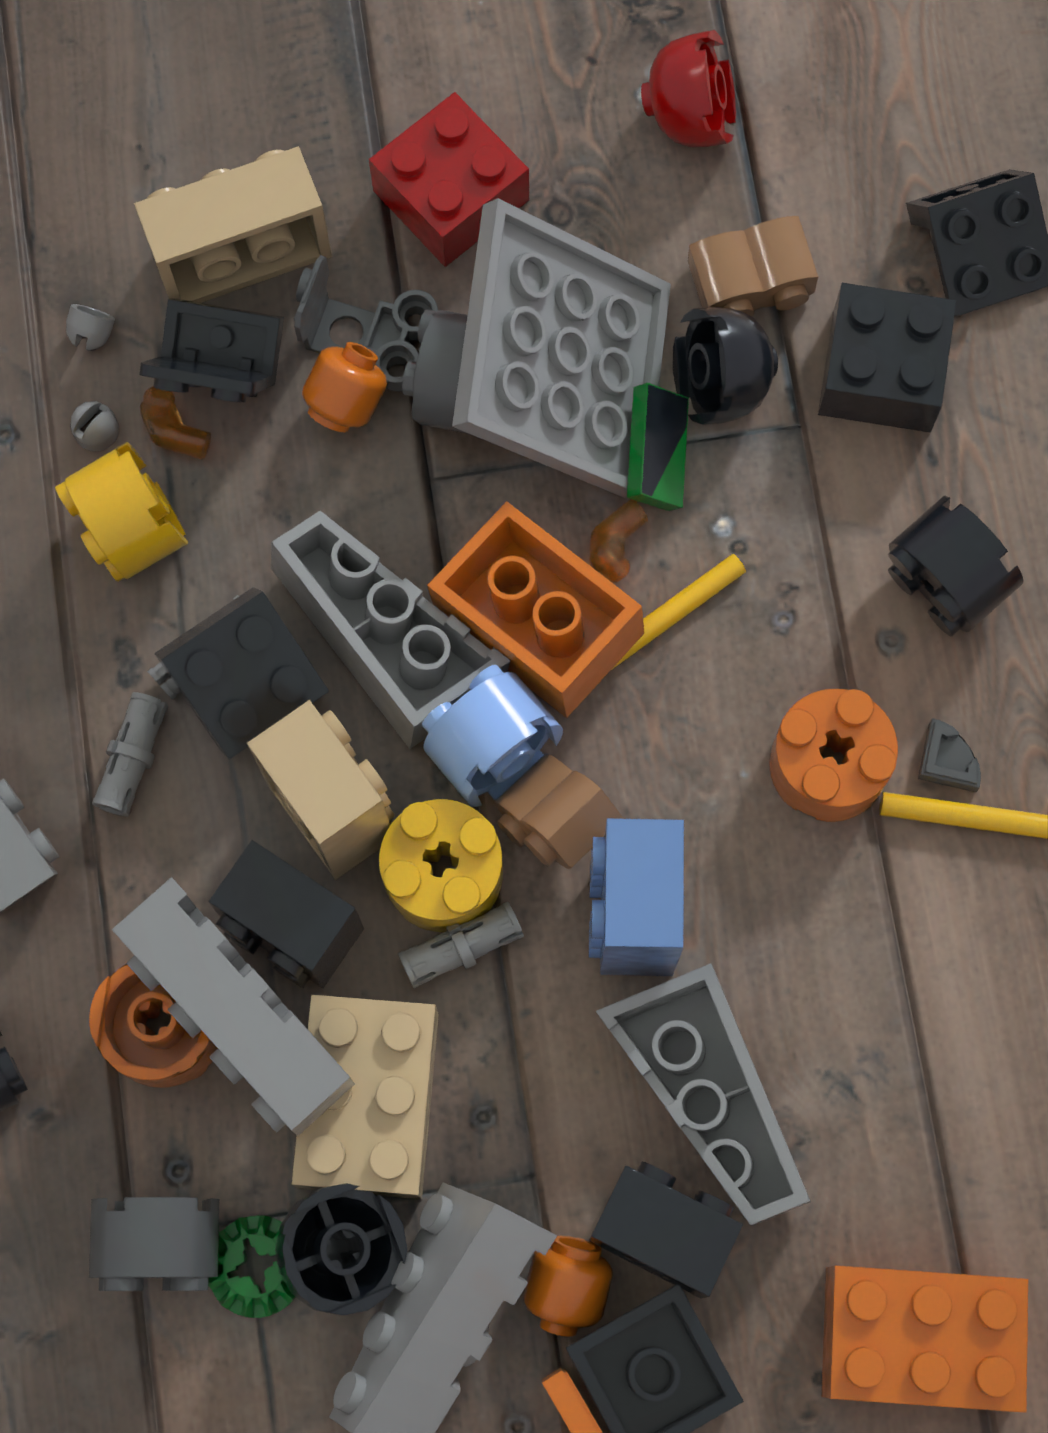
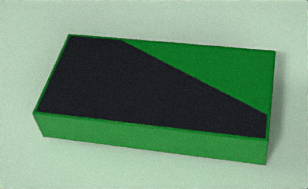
[627,383,689,511]

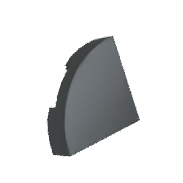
[918,718,981,792]

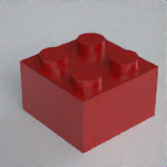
[369,92,529,267]

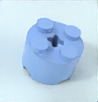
[422,665,563,807]

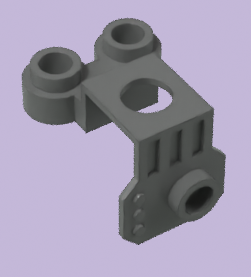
[294,255,438,392]

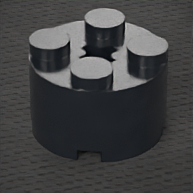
[888,496,1024,637]

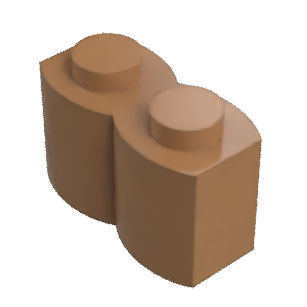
[688,216,818,317]
[493,754,623,869]

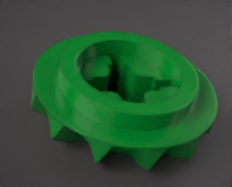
[208,1215,296,1318]

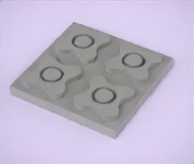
[452,198,671,500]

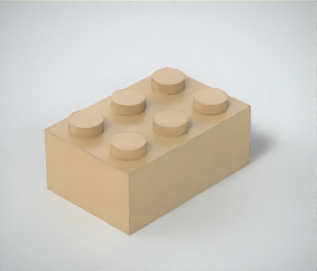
[134,146,332,303]
[247,700,395,880]
[292,995,439,1199]

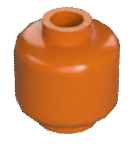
[302,342,387,433]
[523,1236,613,1337]

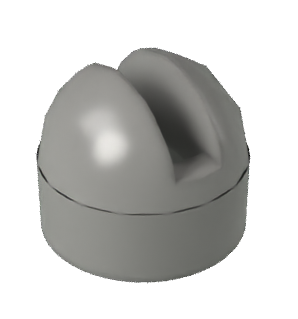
[66,304,115,351]
[70,401,119,451]

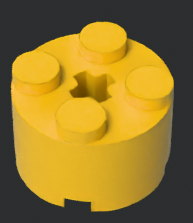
[55,442,188,582]
[379,799,503,932]

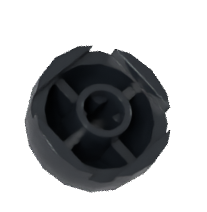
[673,307,778,425]
[275,1183,408,1315]

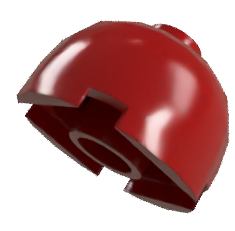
[641,30,736,147]

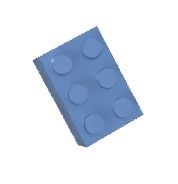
[589,818,684,976]

